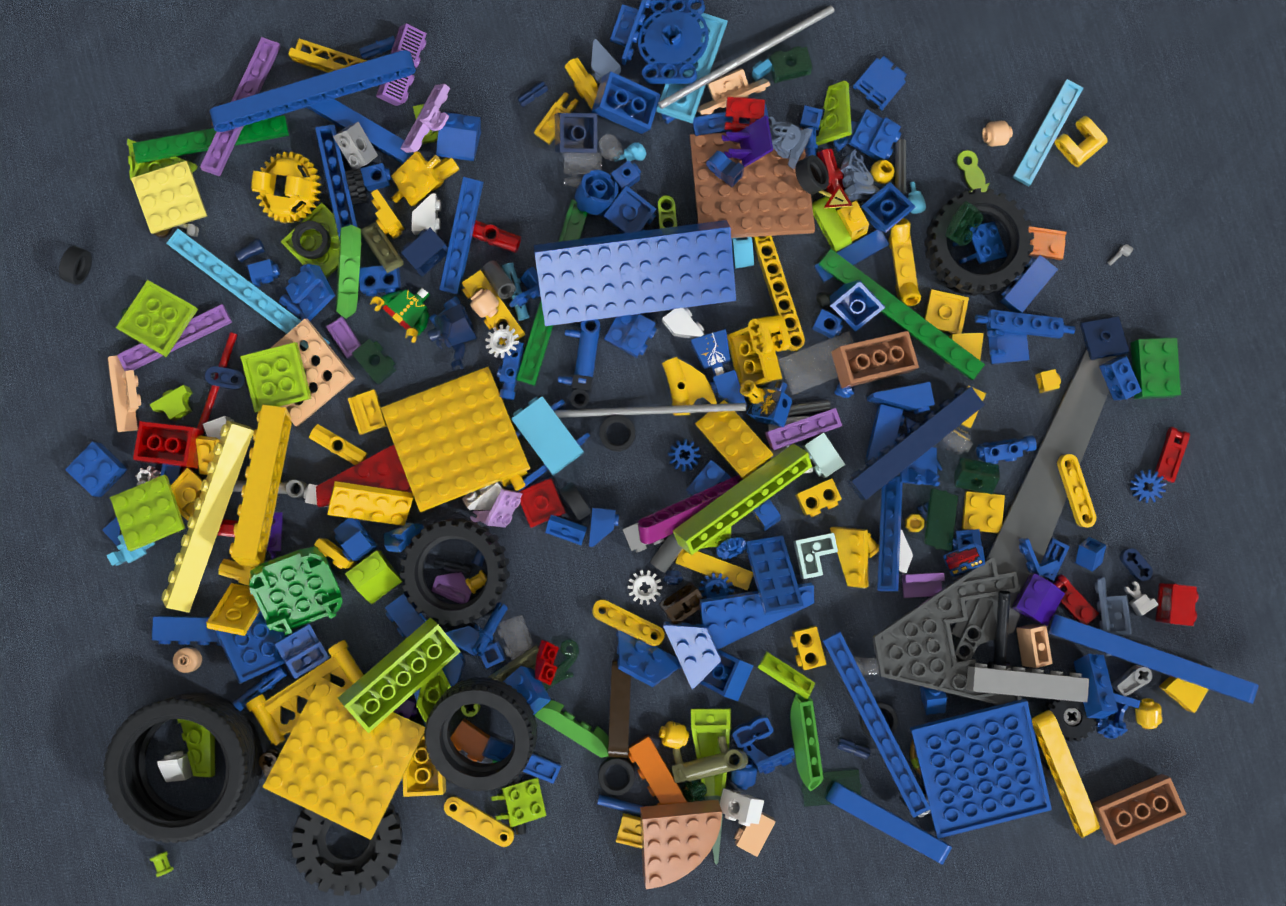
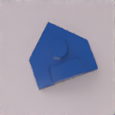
[384,523,424,552]

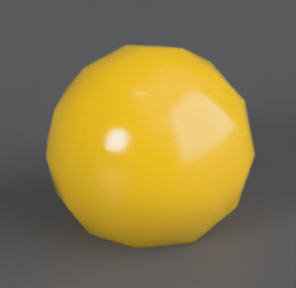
[870,160,895,184]

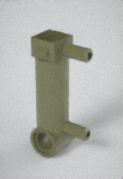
[672,736,748,783]

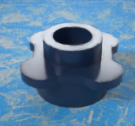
[664,571,683,585]

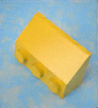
[727,327,782,388]
[403,733,446,797]

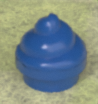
[834,382,855,398]

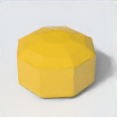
[905,514,924,532]

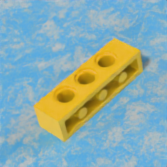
[462,270,525,345]

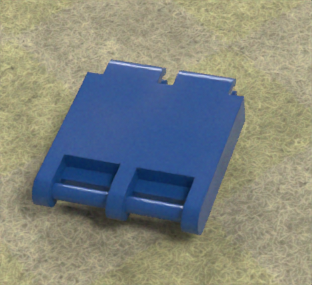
[853,56,907,111]

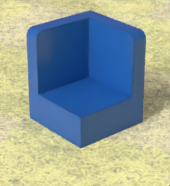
[1076,537,1106,572]

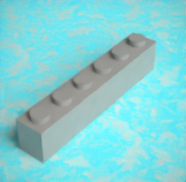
[966,663,1089,702]

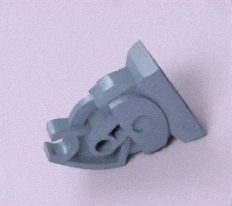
[768,116,813,169]
[841,150,880,202]

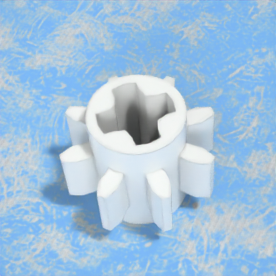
[135,466,161,485]

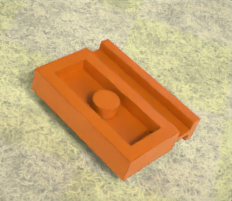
[1028,226,1067,260]

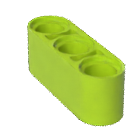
[658,196,677,229]
[812,196,852,252]

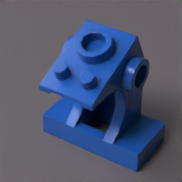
[1095,693,1140,739]

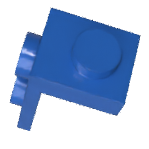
[509,267,541,308]
[1019,538,1060,576]

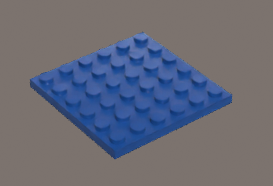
[910,699,1052,839]

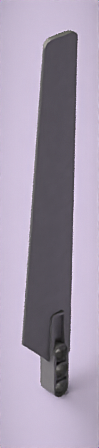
[951,349,1117,662]

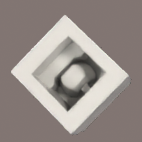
[1124,581,1159,615]

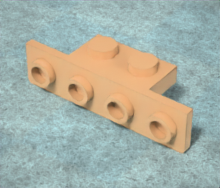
[697,68,770,115]
[108,356,141,432]

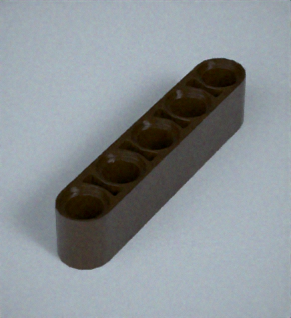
[608,660,631,758]

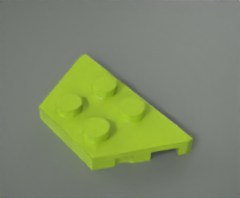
[127,139,198,181]

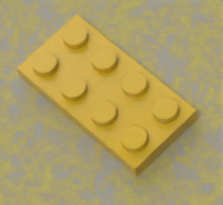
[695,400,773,479]
[327,481,413,526]

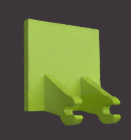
[491,777,546,827]

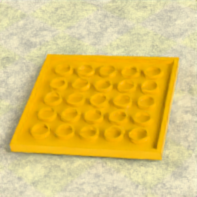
[381,366,530,512]
[263,677,425,840]

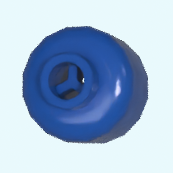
[731,759,757,790]

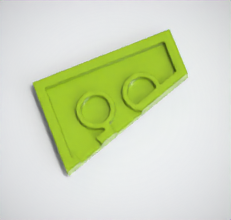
[177,719,215,777]

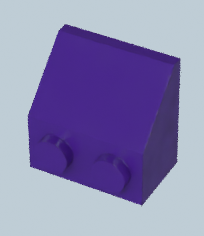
[1011,573,1065,626]

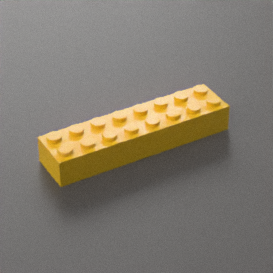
[230,405,292,567]

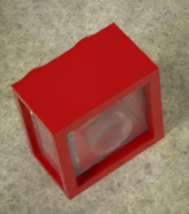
[1156,583,1199,626]

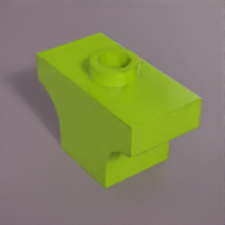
[150,385,193,421]

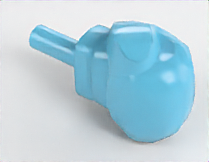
[614,143,646,162]
[908,182,926,214]

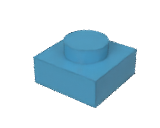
[752,59,772,82]

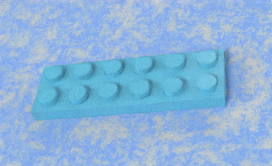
[656,13,728,123]

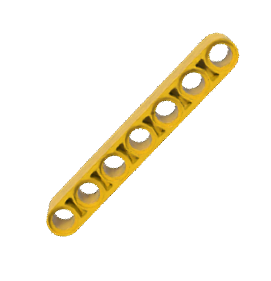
[752,236,805,351]
[1031,710,1100,838]

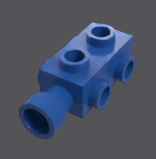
[497,342,524,400]
[976,435,1036,465]

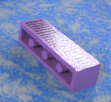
[376,23,427,106]

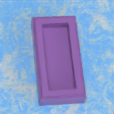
[326,316,364,359]

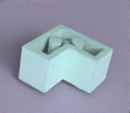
[793,533,838,579]

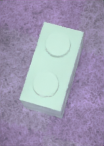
[802,433,845,478]

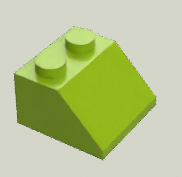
[345,551,403,604]

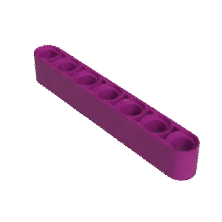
[638,475,748,544]

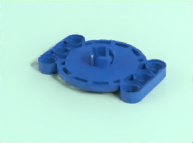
[638,0,709,84]

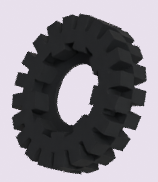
[291,802,402,896]

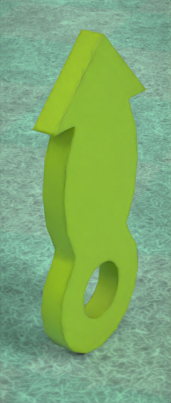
[957,150,989,193]

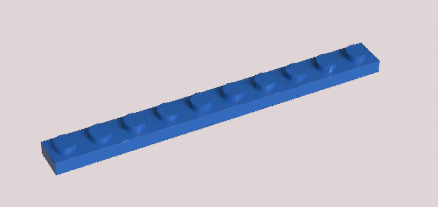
[822,631,931,818]

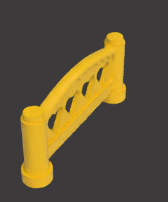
[246,640,363,746]

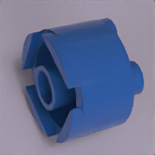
[575,170,618,216]

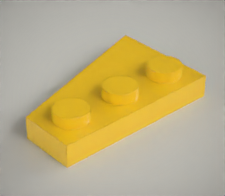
[830,527,868,588]

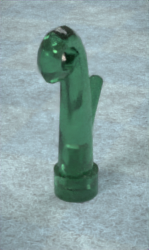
[541,639,579,692]

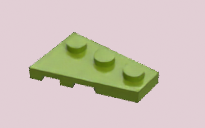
[816,81,852,146]

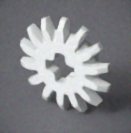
[485,325,519,358]
[628,570,662,605]

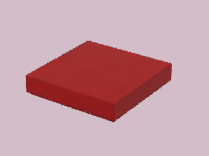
[518,478,566,528]

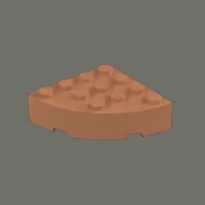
[640,800,722,889]

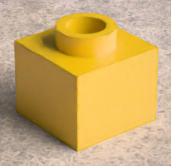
[1035,369,1061,393]

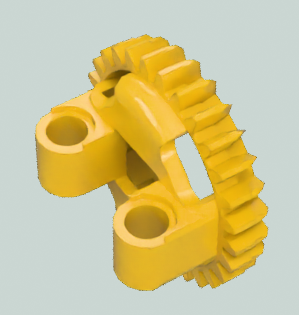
[251,152,322,223]

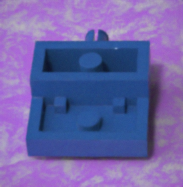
[274,623,329,678]

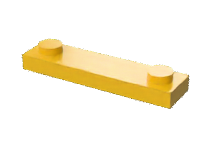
[675,549,753,591]

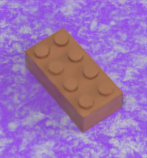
[831,331,919,389]
[1091,774,1186,845]

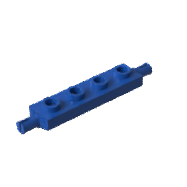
[975,310,1075,338]

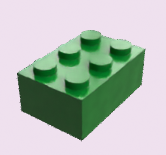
[1131,338,1181,399]

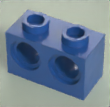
[359,266,401,296]
[1099,356,1141,400]

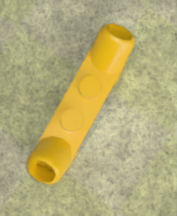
[889,218,921,306]

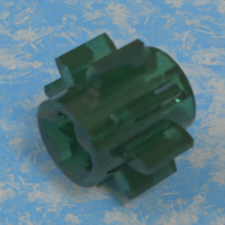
[683,780,707,802]

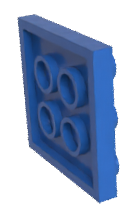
[215,610,285,684]

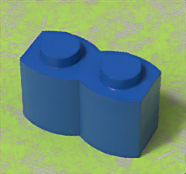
[731,715,774,748]

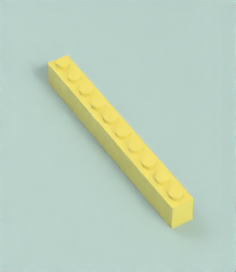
[162,420,254,613]

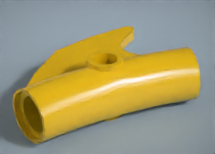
[662,357,717,415]

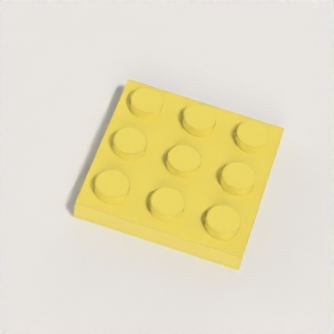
[131,161,207,234]

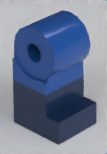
[706,151,745,187]

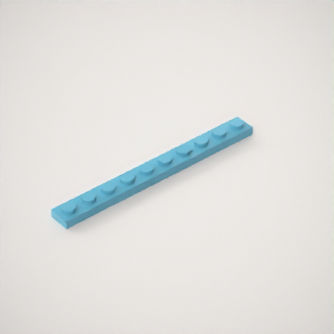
[166,229,330,358]

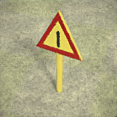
[819,184,853,209]

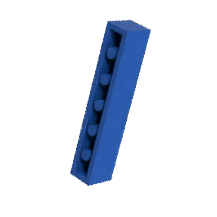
[315,125,357,242]

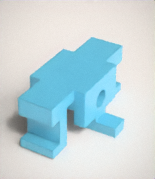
[107,535,155,566]

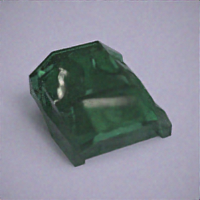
[945,201,983,246]

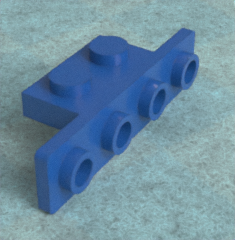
[610,0,652,65]

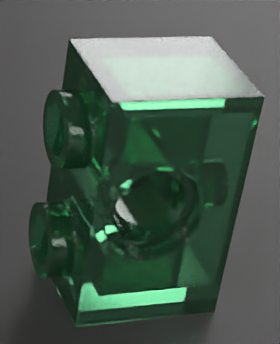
[769,46,813,83]
[352,339,397,385]
[954,457,1000,494]

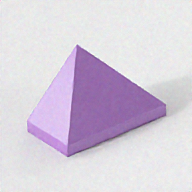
[431,572,472,604]

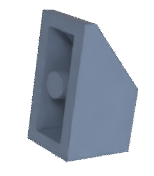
[591,39,621,84]

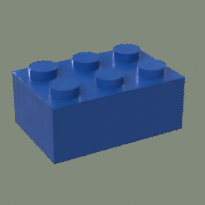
[591,71,661,134]

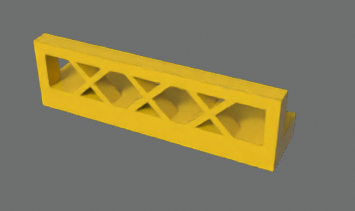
[288,38,366,73]

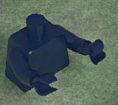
[427,303,477,371]

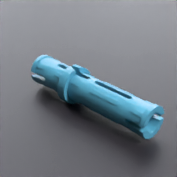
[502,263,530,321]

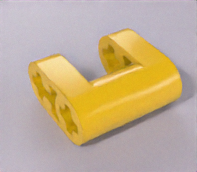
[1055,116,1108,167]
[748,315,791,355]

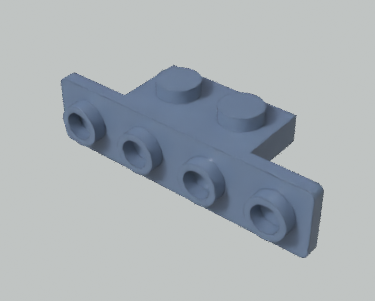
[1095,577,1132,656]

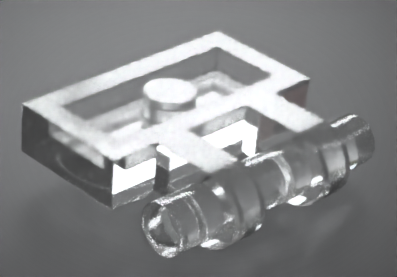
[564,153,602,187]

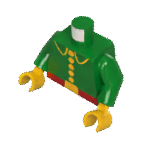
[370,287,430,343]

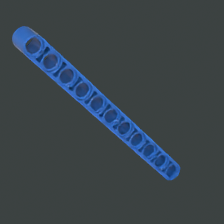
[210,50,416,132]
[1049,615,1259,704]

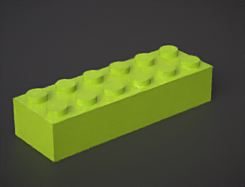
[338,618,460,733]

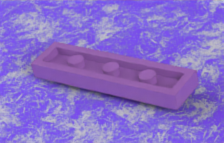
[765,408,842,451]

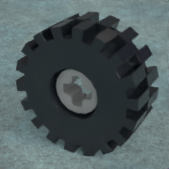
[1043,699,1097,742]

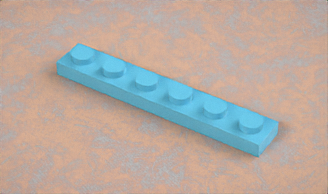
[1012,79,1083,187]

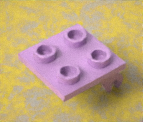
[470,489,522,528]

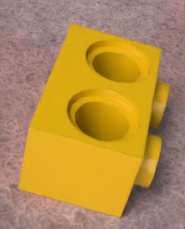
[795,478,842,517]
[790,626,827,670]

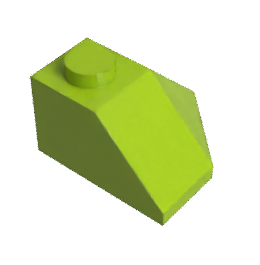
[416,669,451,722]

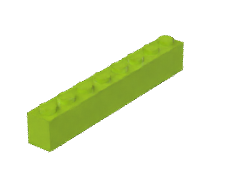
[673,443,812,555]

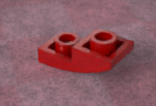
[535,640,559,686]

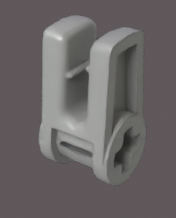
[1112,665,1152,696]

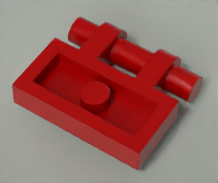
[724,97,765,132]

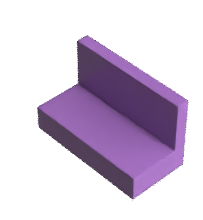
[902,573,945,598]

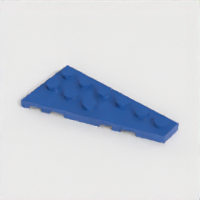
[700,583,814,650]

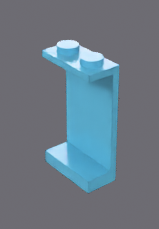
[511,396,584,476]

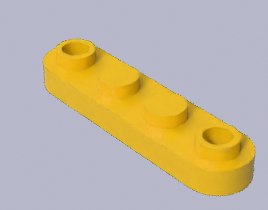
[1057,454,1096,528]
[592,600,665,646]
[444,796,514,847]

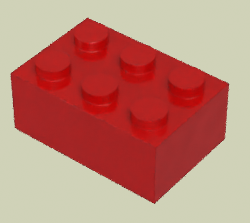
[133,421,204,469]

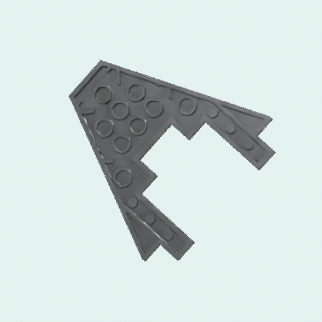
[872,557,1034,705]

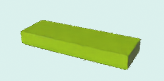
[758,651,815,699]

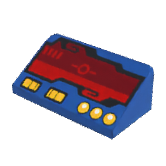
[943,543,985,577]

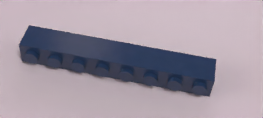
[847,387,985,500]

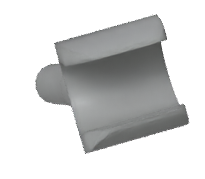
[179,224,199,237]
[1107,244,1133,266]

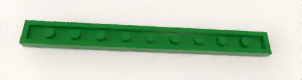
[516,200,588,386]
[819,249,985,380]

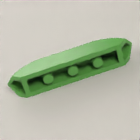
[336,225,361,319]
[790,693,824,792]
[535,700,609,758]

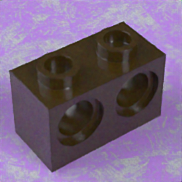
[659,582,704,625]

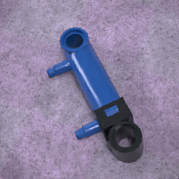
[558,319,600,409]

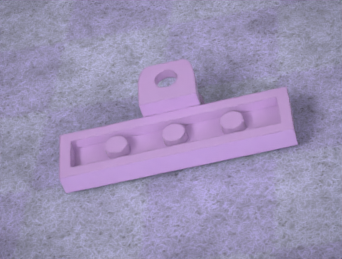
[401,84,450,153]

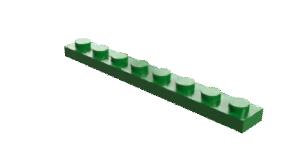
[133,115,289,164]

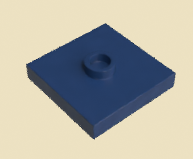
[1080,316,1129,360]

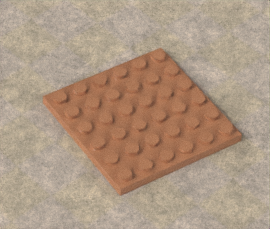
[690,128,815,238]

